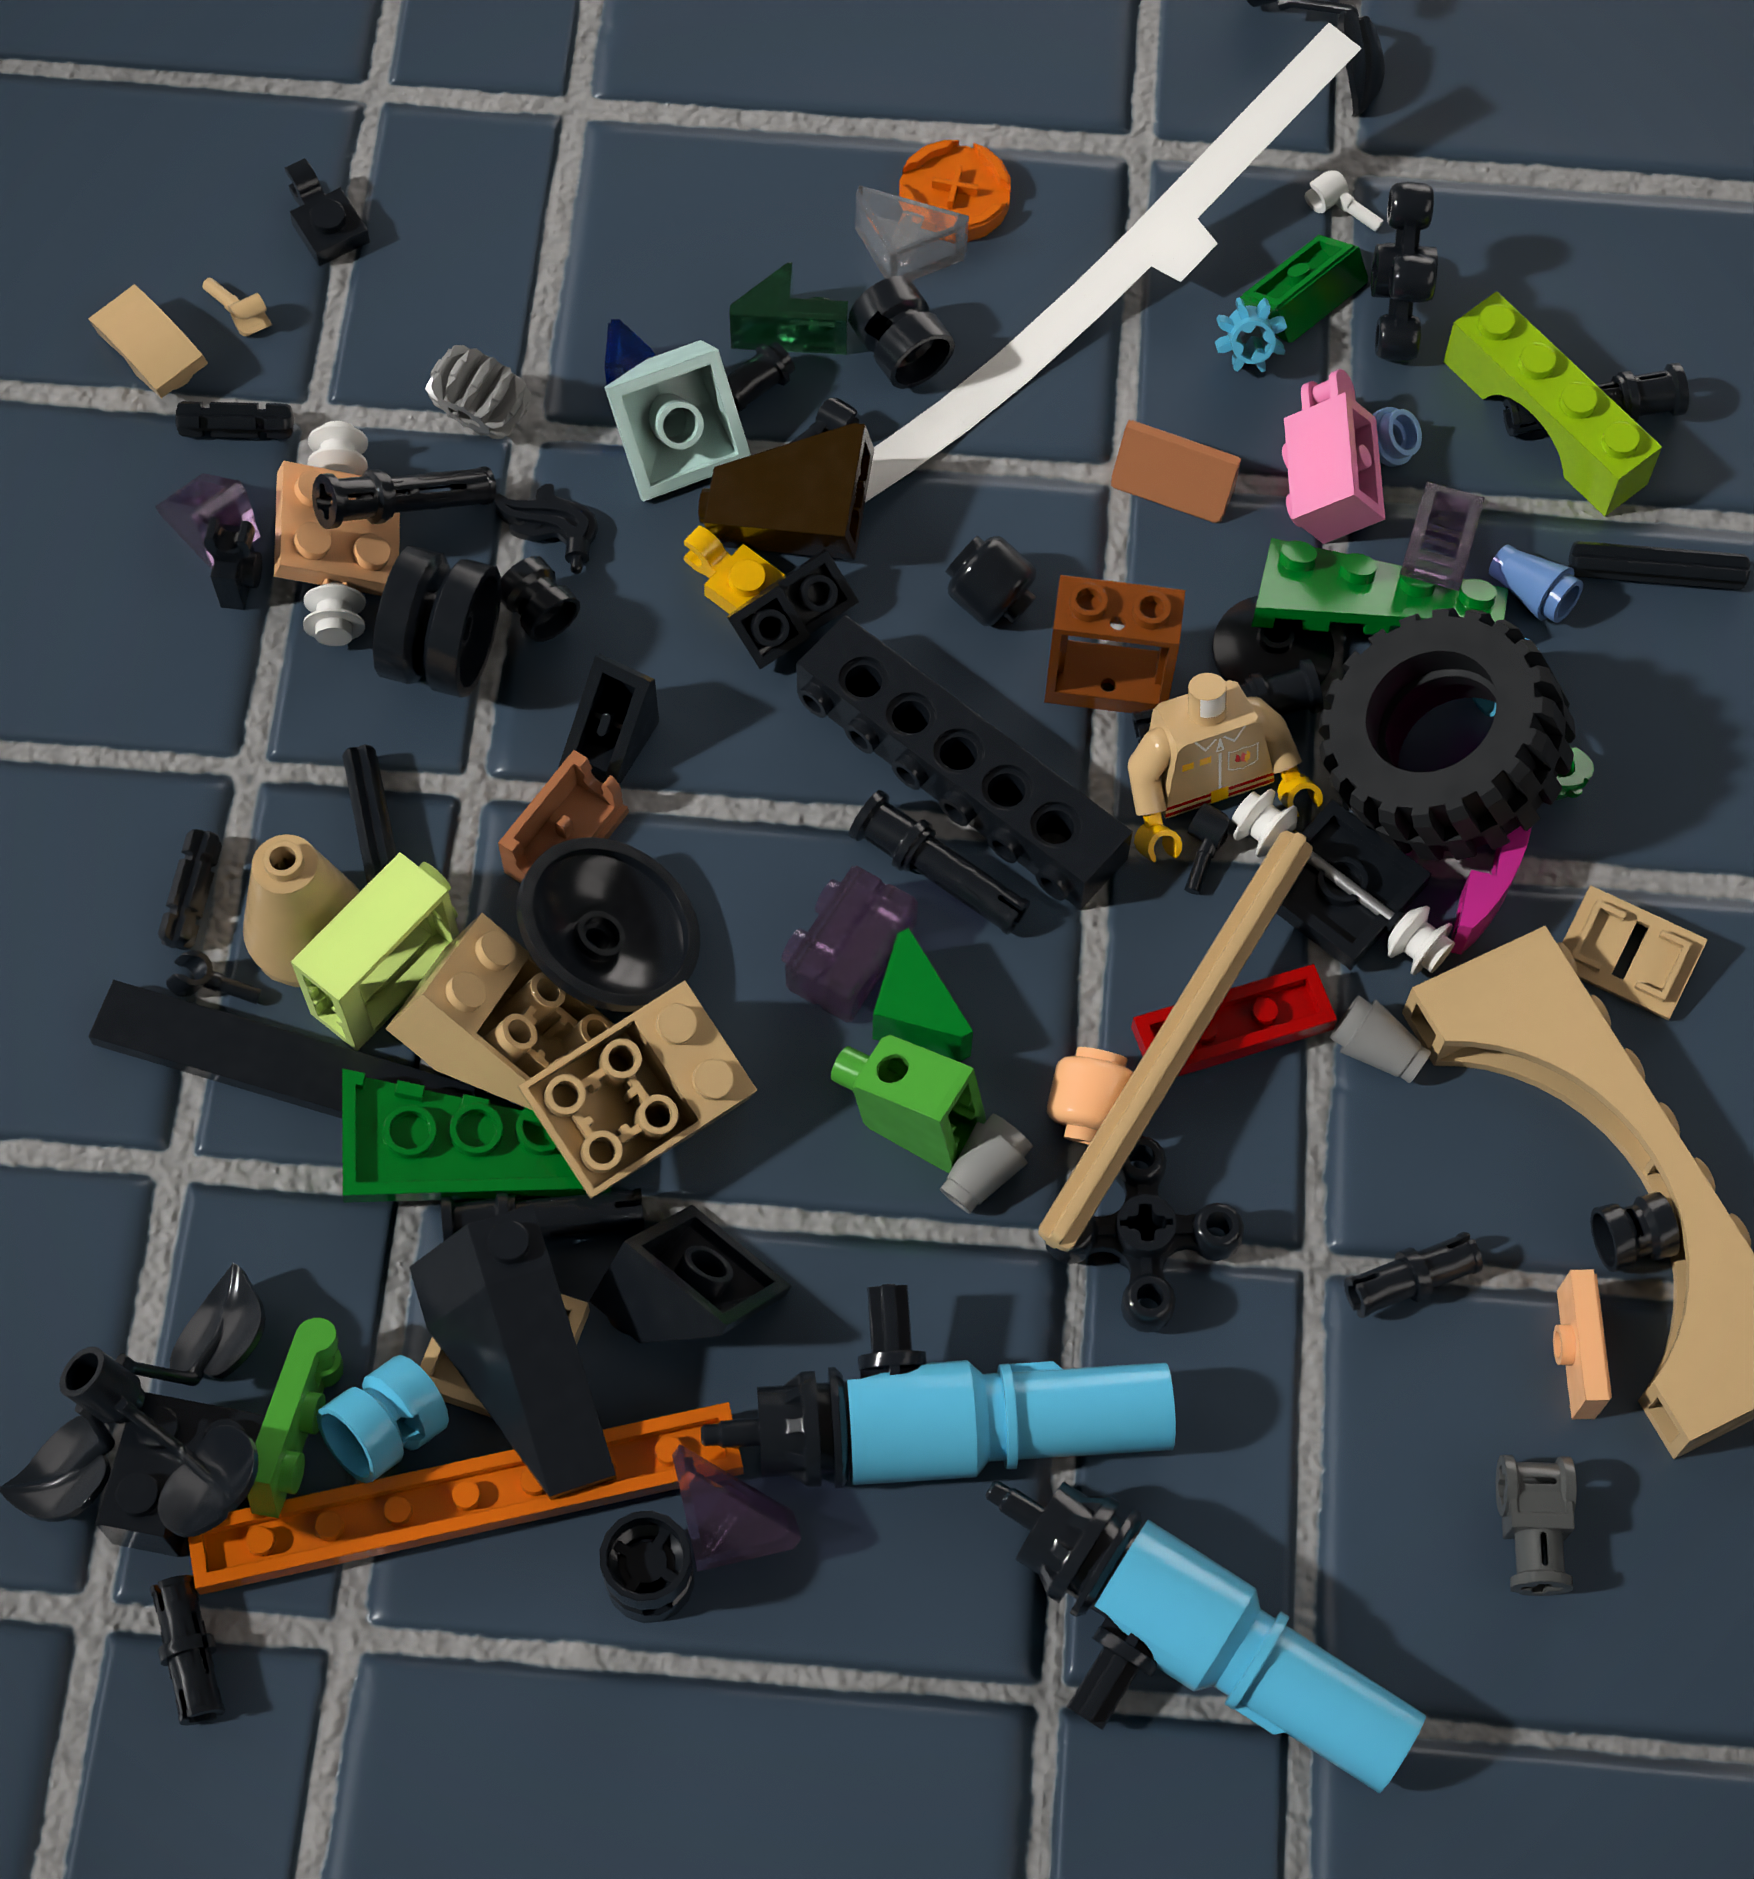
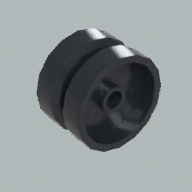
[373,546,502,698]

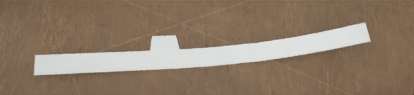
[865,23,1362,502]

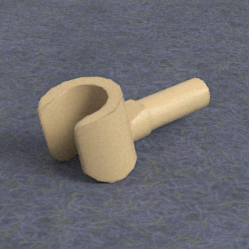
[202,278,272,336]

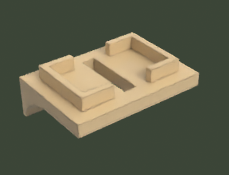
[1562,885,1708,1021]

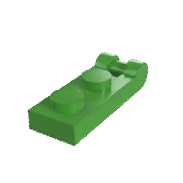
[247,1317,344,1518]

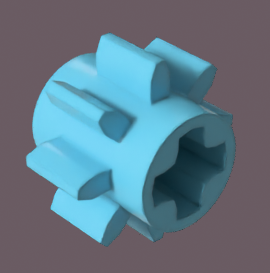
[1215,297,1287,372]

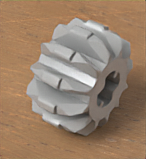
[425,345,532,439]

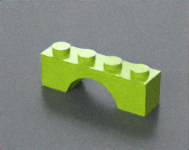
[1443,291,1662,517]

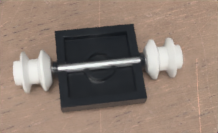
[1231,789,1455,975]

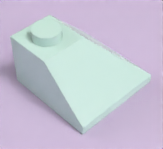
[604,340,751,502]

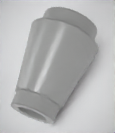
[1330,995,1431,1083]
[940,1114,1033,1214]

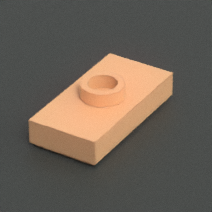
[1553,1269,1612,1420]

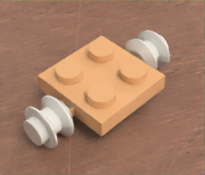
[274,421,400,646]

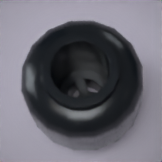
[945,536,1036,626]

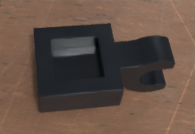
[285,158,370,266]
[204,517,262,610]

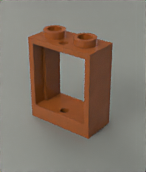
[1044,575,1186,713]

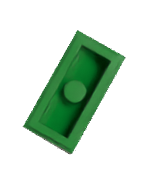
[1240,235,1368,343]

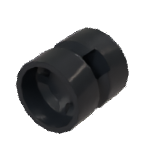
[848,275,955,389]
[599,1511,695,1623]

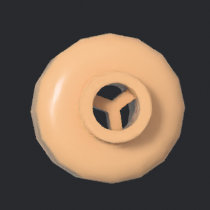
[1047,1047,1133,1145]

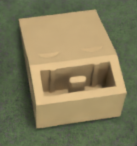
[386,913,615,1110]
[518,980,757,1199]

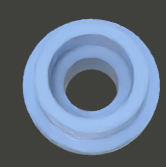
[1372,407,1422,467]

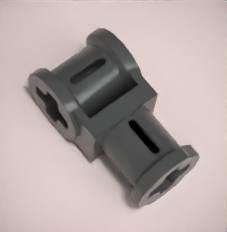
[1496,1455,1577,1596]

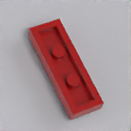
[1131,964,1337,1077]

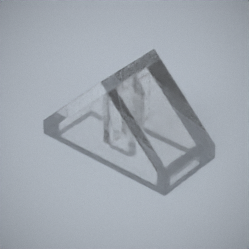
[855,185,969,281]

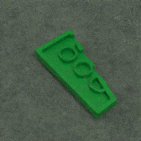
[1251,538,1508,635]
[342,1068,611,1203]

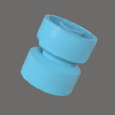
[316,1355,449,1483]

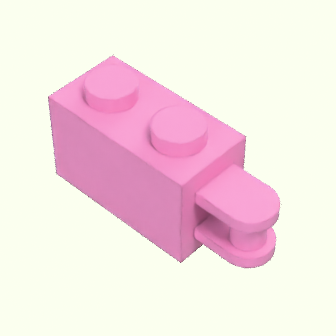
[1282,369,1385,544]

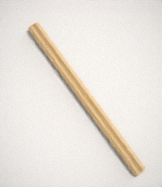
[1038,830,1313,1252]

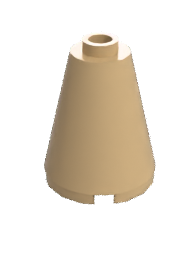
[243,834,360,987]

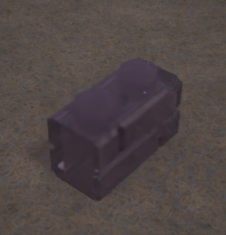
[781,866,918,1023]

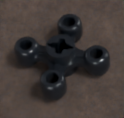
[1371,182,1438,361]
[1044,1136,1244,1333]

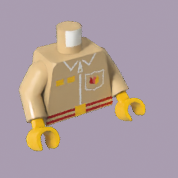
[1128,673,1323,863]

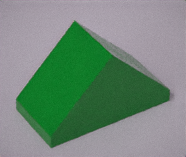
[872,928,973,1062]

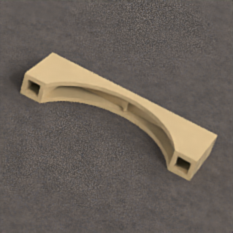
[1402,926,1754,1459]

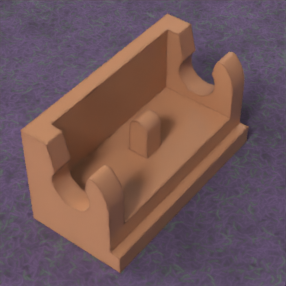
[498,750,629,883]

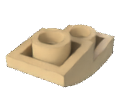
[88,284,208,399]

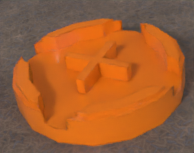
[899,140,1011,243]

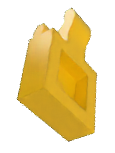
[684,525,785,614]

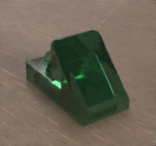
[729,262,848,355]

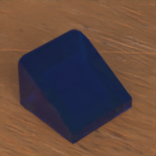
[604,319,656,385]

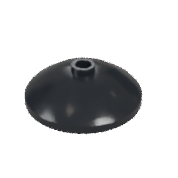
[516,837,700,1012]

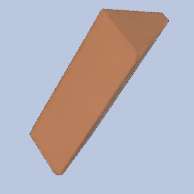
[1111,420,1241,523]

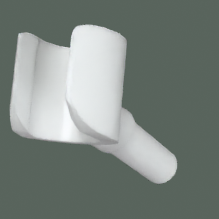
[1304,170,1384,232]

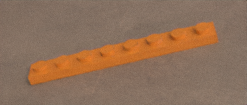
[188,1402,744,1595]

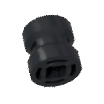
[501,556,580,642]
[1590,1192,1680,1272]

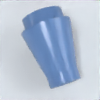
[1489,544,1583,623]

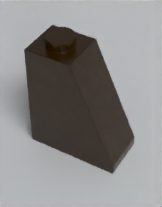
[698,423,874,560]

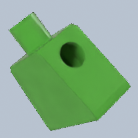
[831,1035,986,1173]

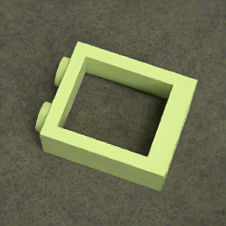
[291,852,459,1051]

